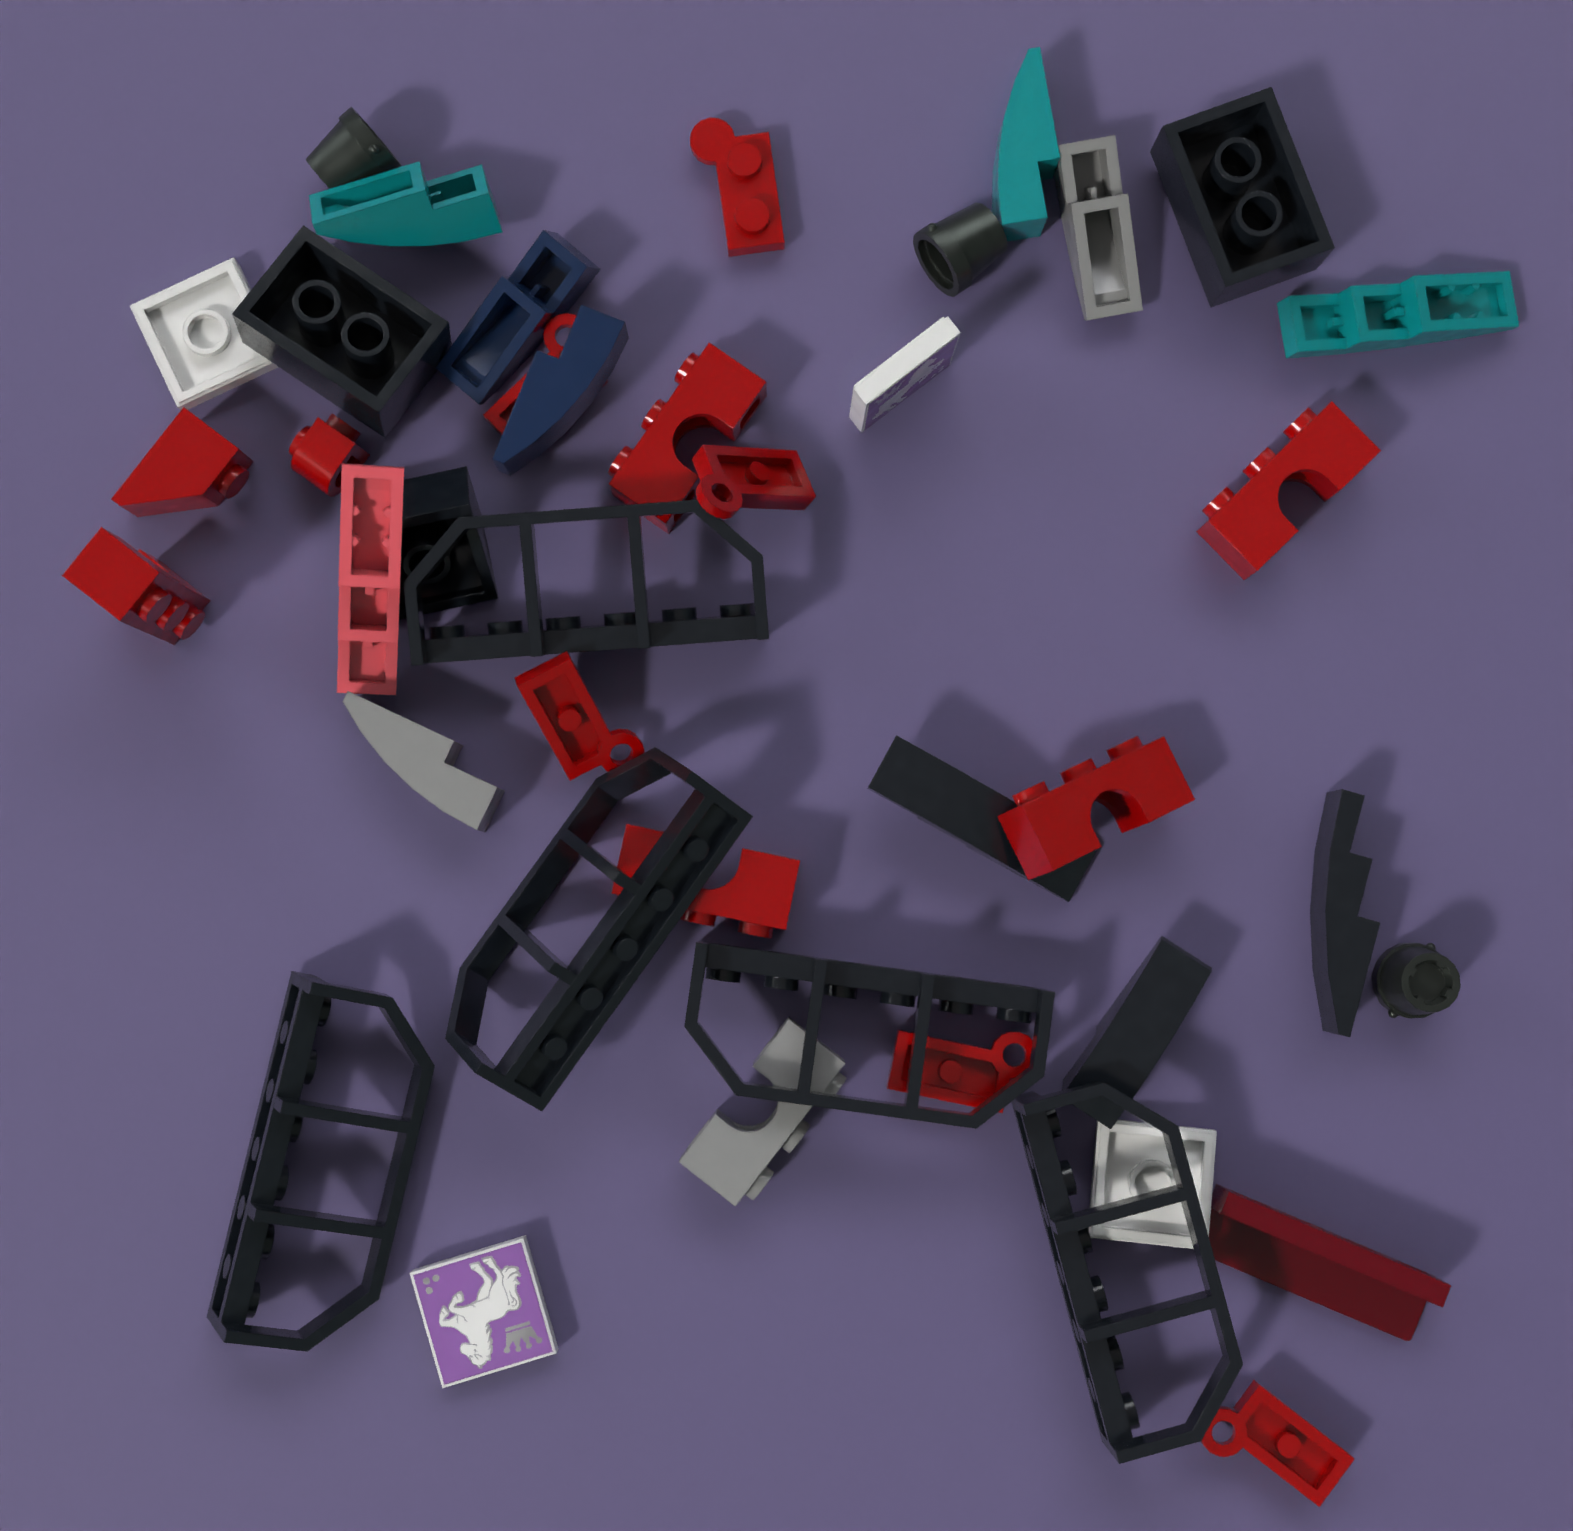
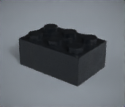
[1150,87,1335,308]
[232,225,452,438]

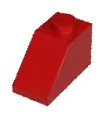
[111,407,254,517]

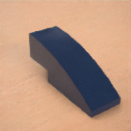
[436,230,601,405]
[492,305,629,476]

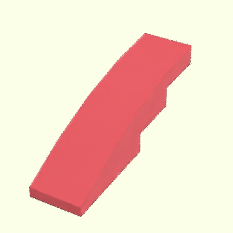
[337,463,404,695]

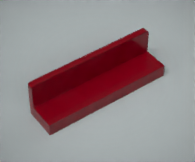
[1193,1184,1452,1341]

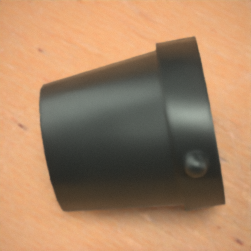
[305,106,402,189]
[913,202,1008,297]
[1372,943,1461,1018]

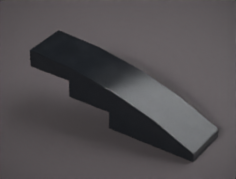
[867,735,1096,902]
[1310,789,1380,1037]

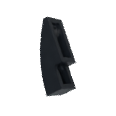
[1062,936,1212,1129]

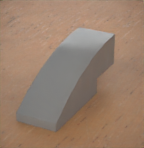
[1054,135,1143,321]
[343,691,505,832]

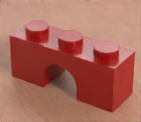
[608,342,767,534]
[1196,401,1381,580]
[62,527,211,645]
[997,736,1195,880]
[612,824,800,939]

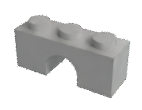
[679,1016,847,1206]

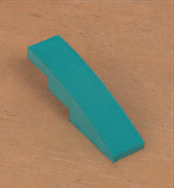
[1277,271,1519,359]

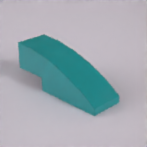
[992,47,1060,242]
[309,161,503,246]

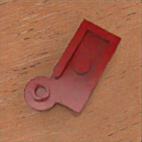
[690,117,785,257]

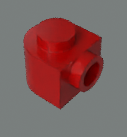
[289,413,370,497]

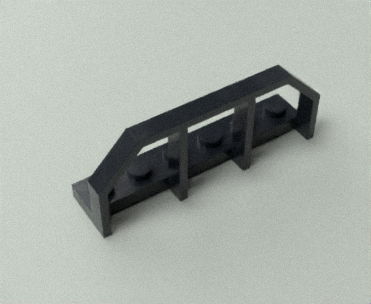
[403,500,769,666]
[445,747,753,1111]
[684,941,1055,1129]
[207,971,435,1352]
[1012,1080,1243,1464]

